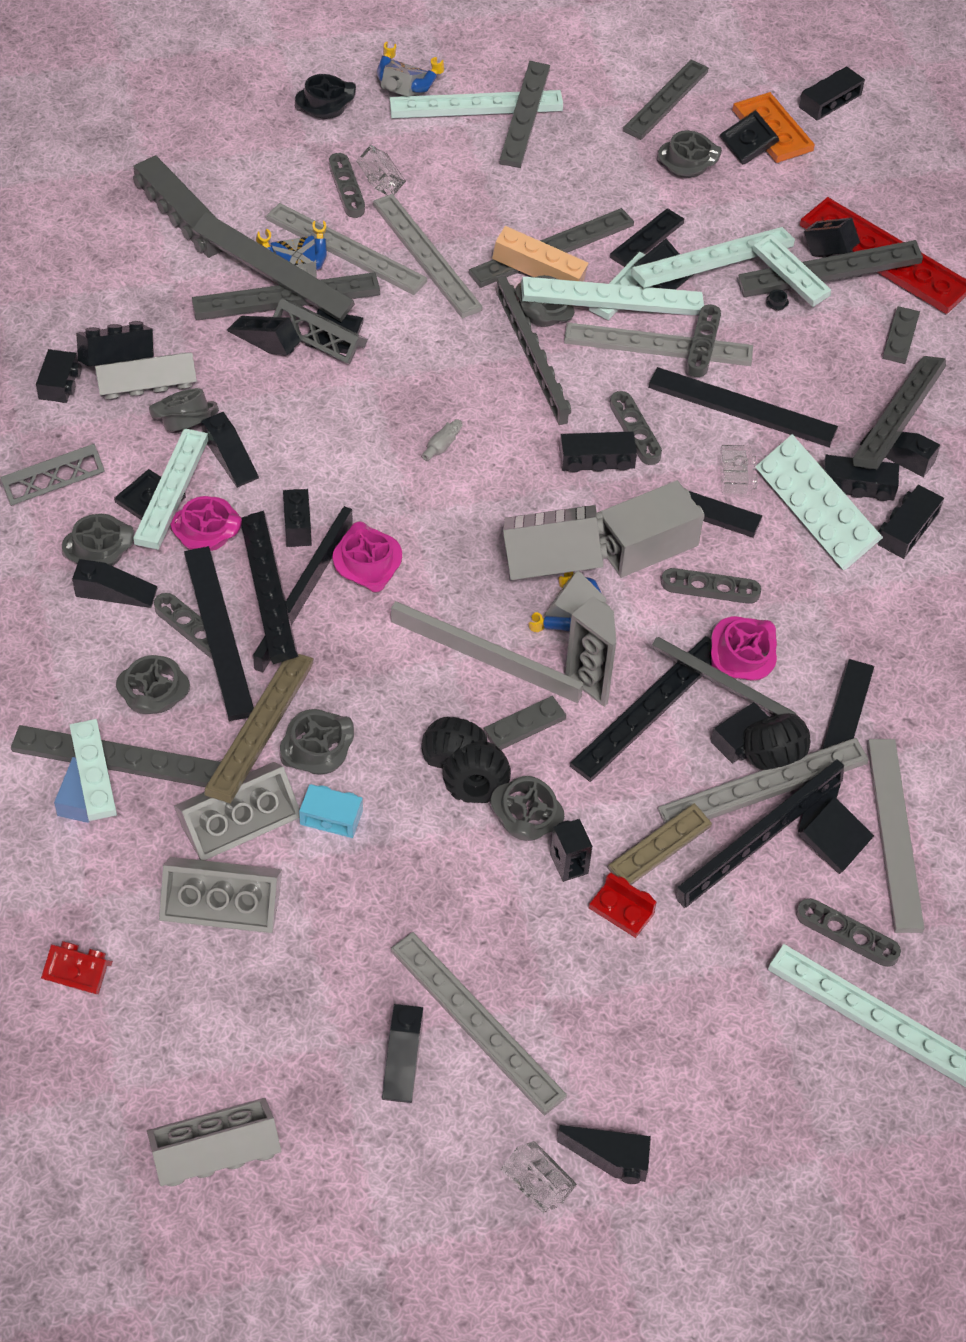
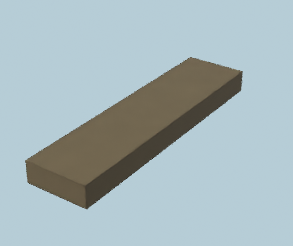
[608,803,712,885]

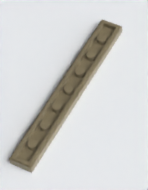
[205,654,314,804]

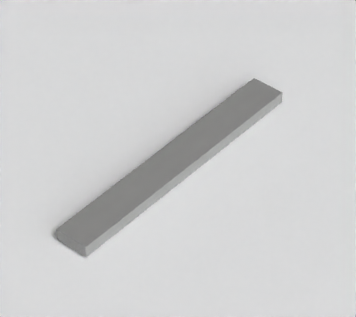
[373,194,482,319]
[266,203,427,295]
[564,322,753,366]
[391,601,583,703]
[658,738,869,824]
[867,739,925,933]
[391,932,567,1116]

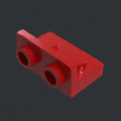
[589,873,657,938]
[41,941,113,995]

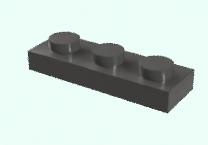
[882,306,920,364]
[484,695,566,750]

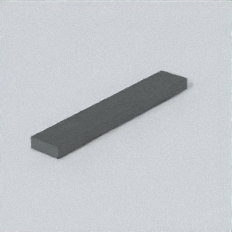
[623,59,709,140]
[652,637,797,716]

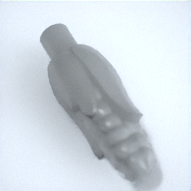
[422,419,463,462]

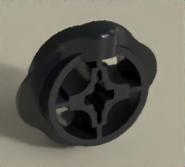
[294,74,356,118]

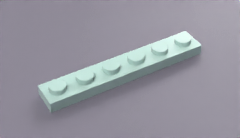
[133,429,208,550]

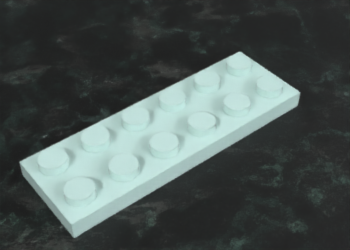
[755,434,883,570]

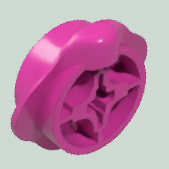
[171,496,242,551]
[333,521,402,592]
[711,616,777,681]

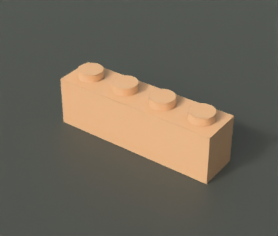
[492,226,589,282]

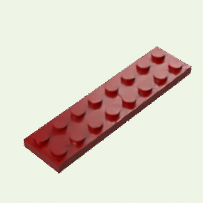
[800,197,966,314]

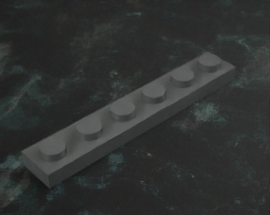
[499,61,550,168]

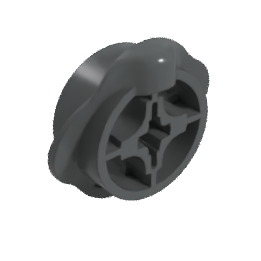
[657,130,722,178]
[515,275,575,327]
[149,388,219,431]
[62,513,134,566]
[116,655,190,714]
[280,709,354,775]
[490,776,565,841]

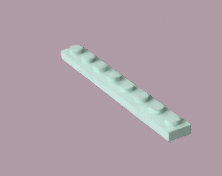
[390,90,563,118]
[631,227,795,288]
[521,277,704,315]
[768,944,966,1087]

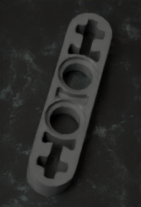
[329,153,365,218]
[687,304,721,377]
[610,391,662,465]
[661,568,761,604]
[154,593,212,659]
[796,898,901,967]

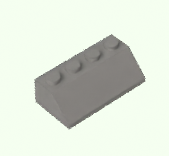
[95,352,197,399]
[565,596,616,707]
[174,762,300,861]
[159,857,282,933]
[147,1098,281,1186]

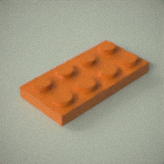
[732,92,815,163]

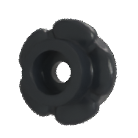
[766,289,789,310]

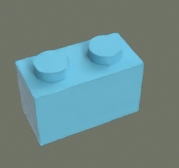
[299,784,363,838]

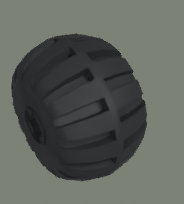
[743,713,811,770]
[421,717,488,769]
[443,740,511,803]

